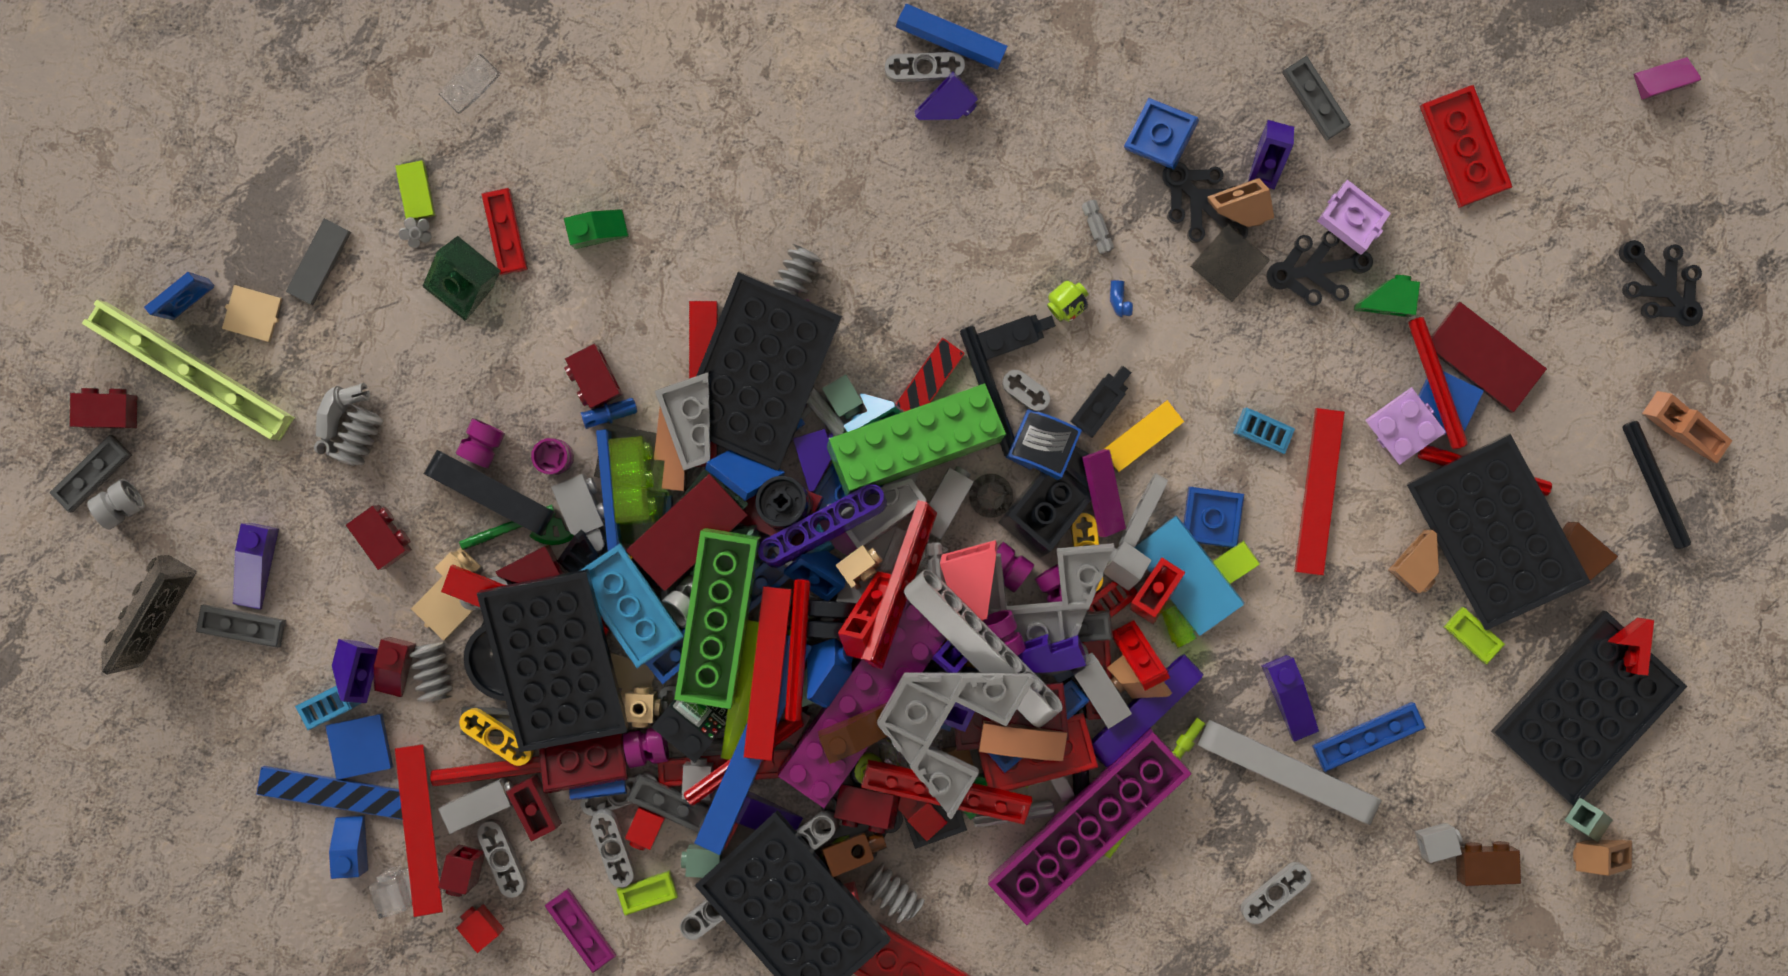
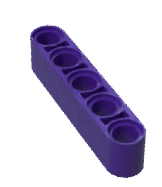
[758,484,887,568]
[1091,654,1204,767]

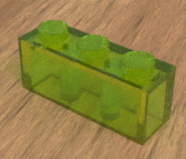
[608,436,657,525]

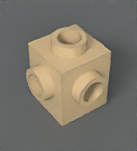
[622,687,661,728]

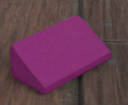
[1633,57,1701,100]

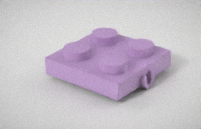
[1317,180,1391,255]
[1366,387,1446,465]

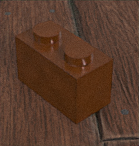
[1456,841,1521,886]

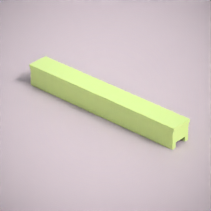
[82,300,295,441]

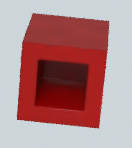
[625,807,665,851]
[456,904,504,953]

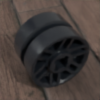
[756,476,813,532]
[807,600,856,639]

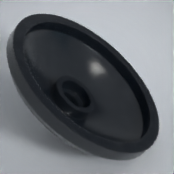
[464,625,505,701]

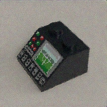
[651,700,728,763]

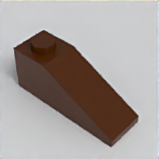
[818,703,888,764]

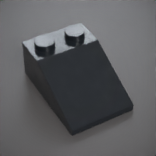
[998,465,1091,558]

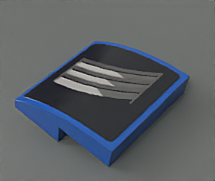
[1006,409,1082,480]

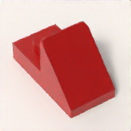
[1608,617,1654,676]
[898,797,947,841]

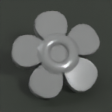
[399,217,432,248]

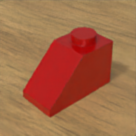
[1130,558,1186,625]

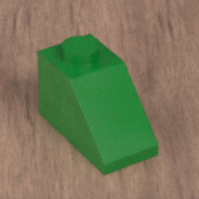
[564,209,629,250]
[1354,275,1420,318]

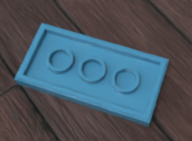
[1134,515,1245,636]
[581,543,684,668]

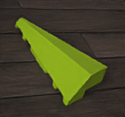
[721,620,791,760]

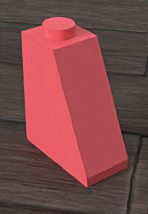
[940,540,998,621]

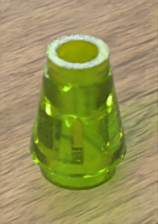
[1161,605,1197,649]

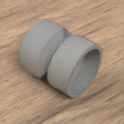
[87,479,145,530]
[661,575,694,628]

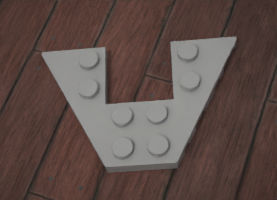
[988,543,1114,643]
[877,673,1034,819]

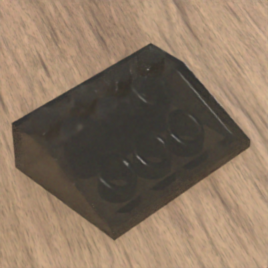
[101,555,197,675]

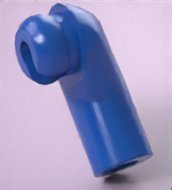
[1110,280,1133,318]

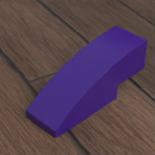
[1018,634,1086,673]

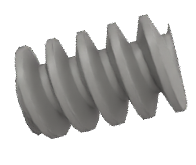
[773,244,822,297]
[328,404,383,466]
[409,642,453,702]
[863,863,925,924]

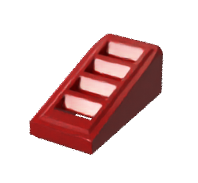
[1087,580,1138,618]

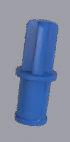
[580,398,637,429]

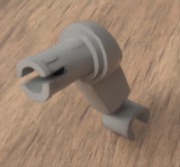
[314,383,370,456]

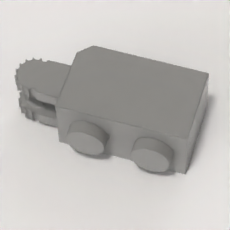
[551,474,607,552]

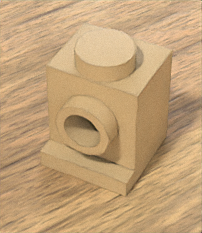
[836,545,883,590]
[435,547,481,579]

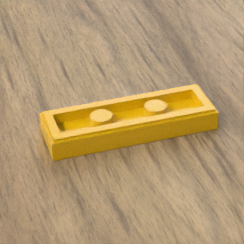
[1102,400,1184,472]

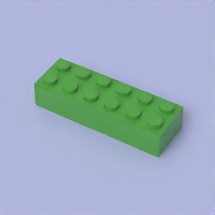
[827,383,1006,496]
[674,528,761,709]

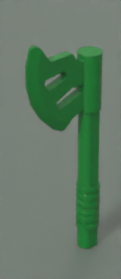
[459,504,574,550]

